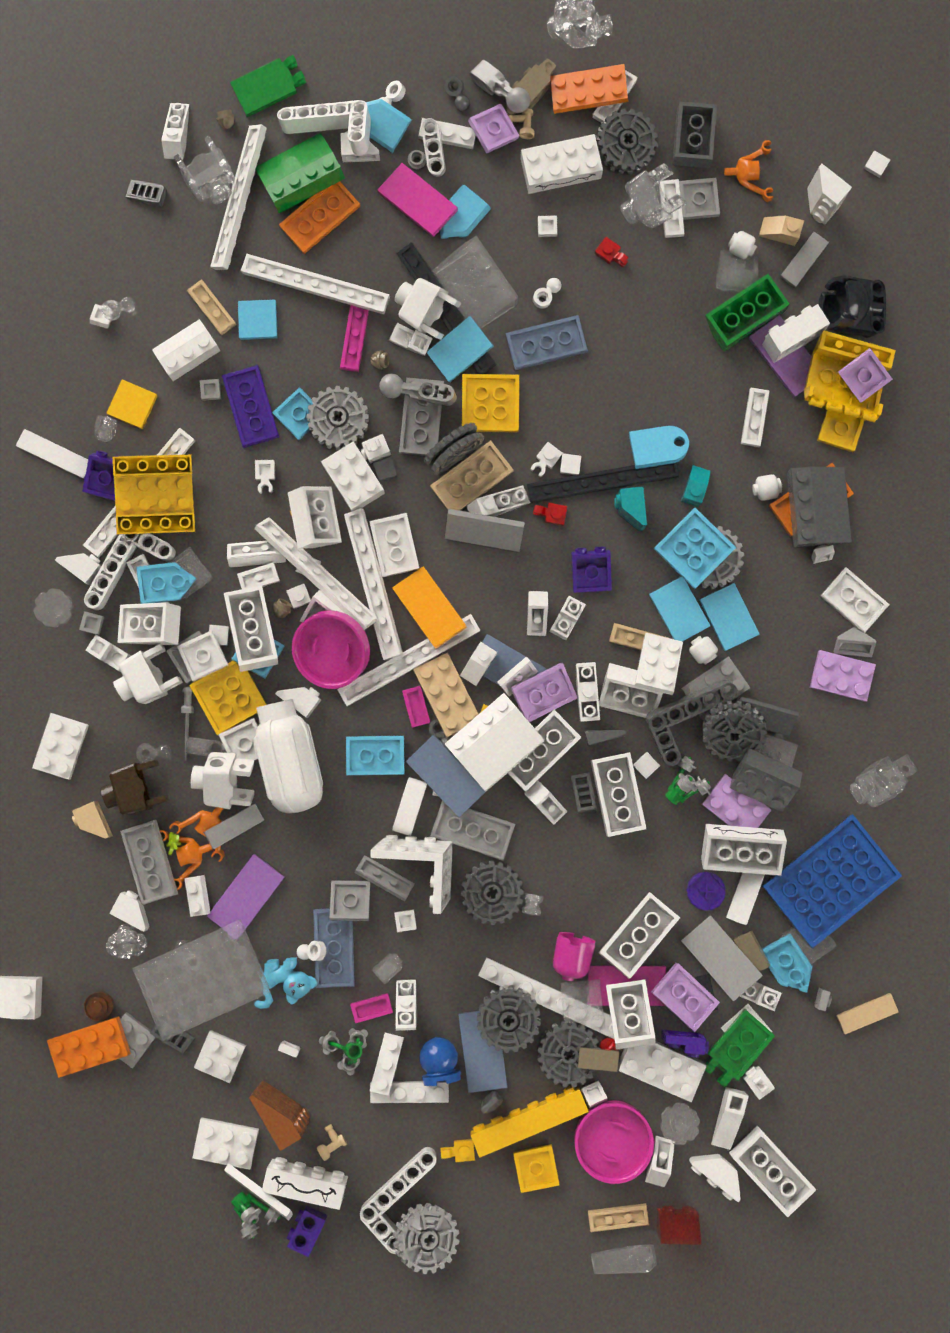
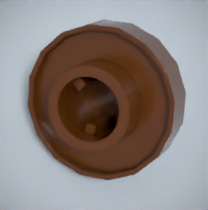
[84,991,114,1021]

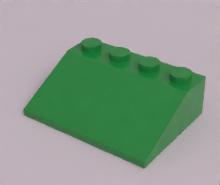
[256,133,345,213]

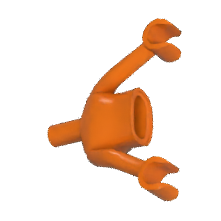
[724,140,773,202]
[169,807,225,862]
[160,830,214,890]

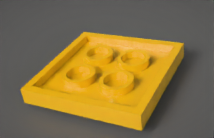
[462,374,519,432]
[189,661,267,735]

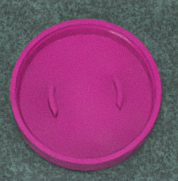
[292,610,370,689]
[574,1100,654,1184]

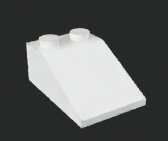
[117,603,181,645]
[0,976,42,1019]

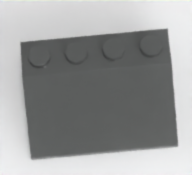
[787,466,852,548]

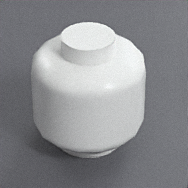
[728,231,757,260]
[752,475,782,501]
[689,636,718,665]

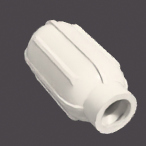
[254,699,323,813]

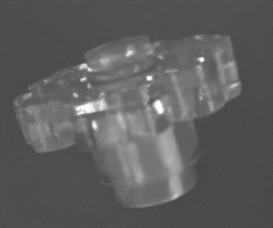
[33,588,74,628]
[106,924,147,959]
[660,1103,700,1145]

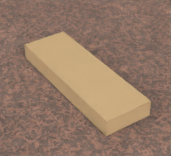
[187,279,237,336]
[609,623,668,651]
[836,993,899,1034]
[588,1203,649,1232]

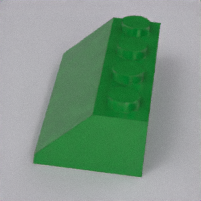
[705,274,790,352]

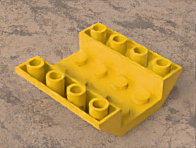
[112,455,195,534]

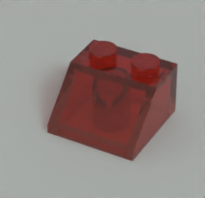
[657,1206,701,1245]

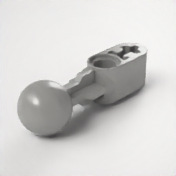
[469,60,530,113]
[379,374,457,406]

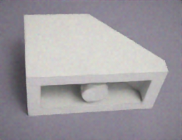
[341,131,380,162]
[55,553,101,585]
[527,591,548,636]
[460,642,497,686]
[275,687,321,718]
[524,780,567,825]
[109,890,150,932]
[645,1136,675,1187]

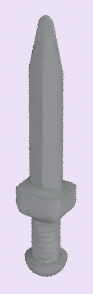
[181,687,194,761]

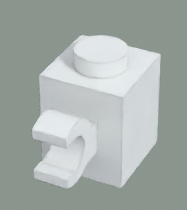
[360,434,391,464]
[743,1066,775,1100]

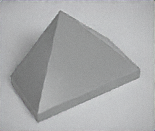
[833,626,876,657]

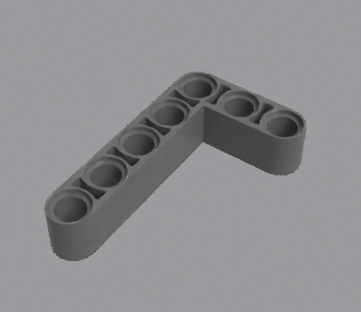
[646,679,738,766]

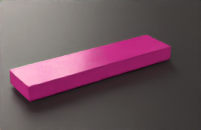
[340,305,369,372]

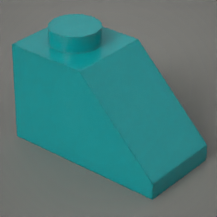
[681,465,711,507]

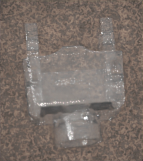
[547,0,613,49]
[174,136,235,204]
[620,163,686,228]
[850,754,918,808]

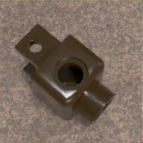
[101,760,170,815]

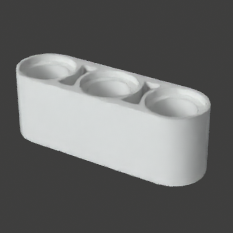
[421,118,446,177]
[392,777,427,836]

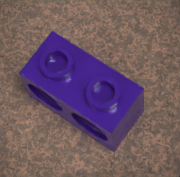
[286,1205,327,1257]

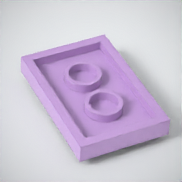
[809,650,876,702]
[510,663,578,722]
[701,774,771,828]
[651,963,720,1032]

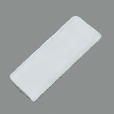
[227,541,286,567]
[726,872,765,925]

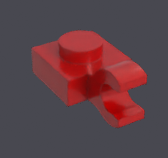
[595,237,629,268]
[533,503,567,526]

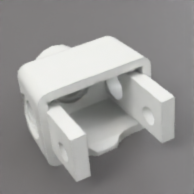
[395,278,461,340]
[114,644,183,704]
[191,752,254,809]

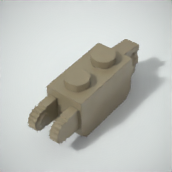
[506,58,556,115]

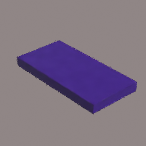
[222,365,280,448]

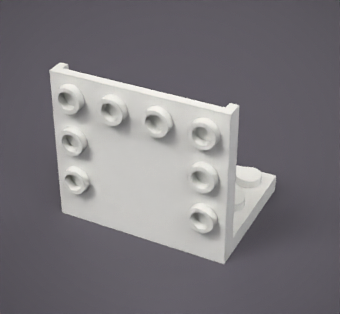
[371,835,453,914]

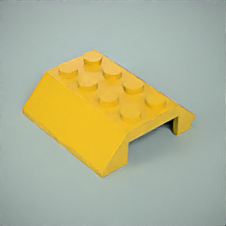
[804,330,895,423]

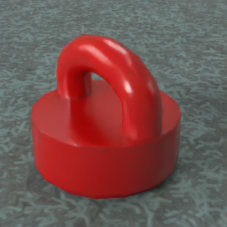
[599,1037,619,1051]

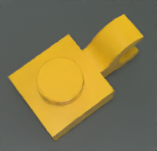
[440,1139,475,1162]

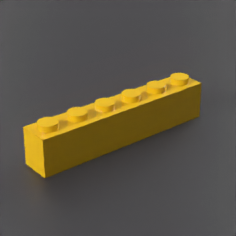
[470,1086,589,1158]

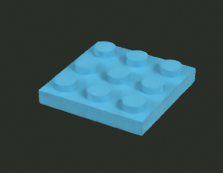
[654,508,736,589]

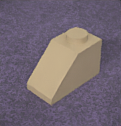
[759,216,804,246]
[72,801,113,838]

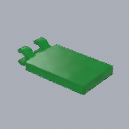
[230,55,306,118]
[705,1009,775,1087]

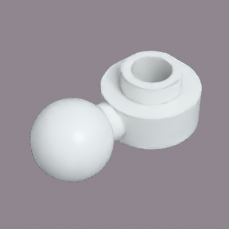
[380,81,406,105]
[533,278,561,309]
[297,941,326,961]

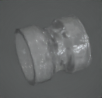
[522,893,544,916]

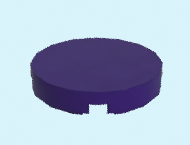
[686,872,725,910]

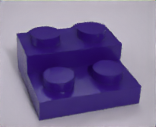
[82,451,115,501]
[571,547,612,593]
[661,1029,709,1057]

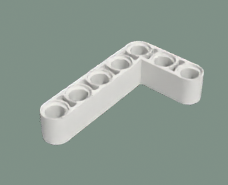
[277,100,371,155]
[84,533,176,610]
[360,1147,437,1254]

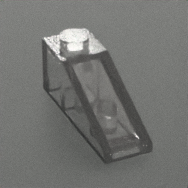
[591,1244,657,1274]

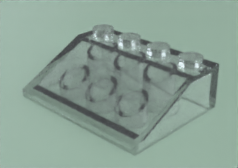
[432,236,519,329]

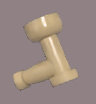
[509,108,534,139]
[317,1124,347,1161]

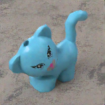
[254,957,317,1009]

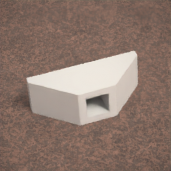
[576,662,600,722]
[396,980,417,1031]
[689,1154,741,1202]

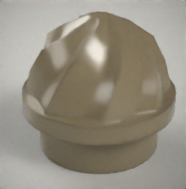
[216,109,235,129]
[370,350,389,370]
[273,598,292,618]

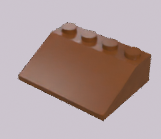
[249,1081,310,1151]

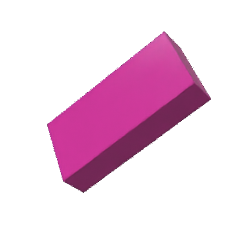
[402,686,431,728]
[350,993,393,1023]

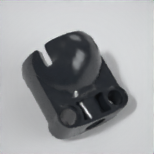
[819,275,886,338]

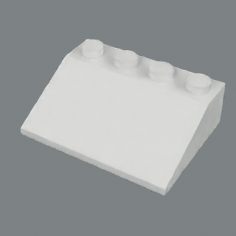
[445,693,545,792]

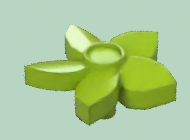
[166,832,181,855]

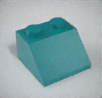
[614,487,647,531]

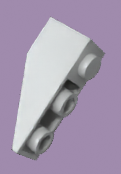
[161,103,189,160]
[467,485,530,517]
[711,1087,749,1150]

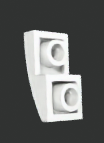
[549,596,586,640]
[739,982,782,1011]

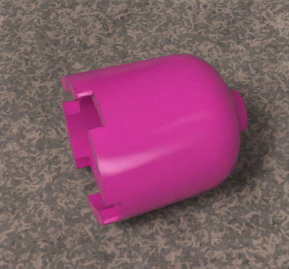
[553,932,595,981]

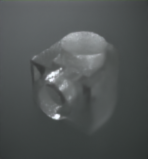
[95,415,117,442]

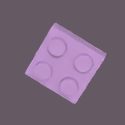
[468,104,519,153]
[838,348,893,403]

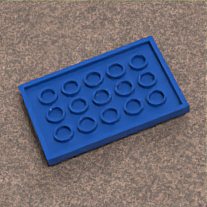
[762,814,902,948]

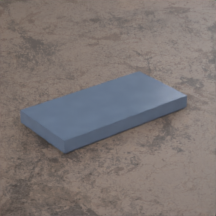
[505,315,588,371]
[482,634,547,686]
[406,735,485,817]
[313,909,355,988]
[459,1011,507,1093]

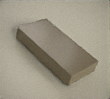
[734,931,770,971]
[578,1047,619,1072]

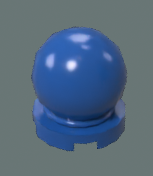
[419,1037,461,1086]

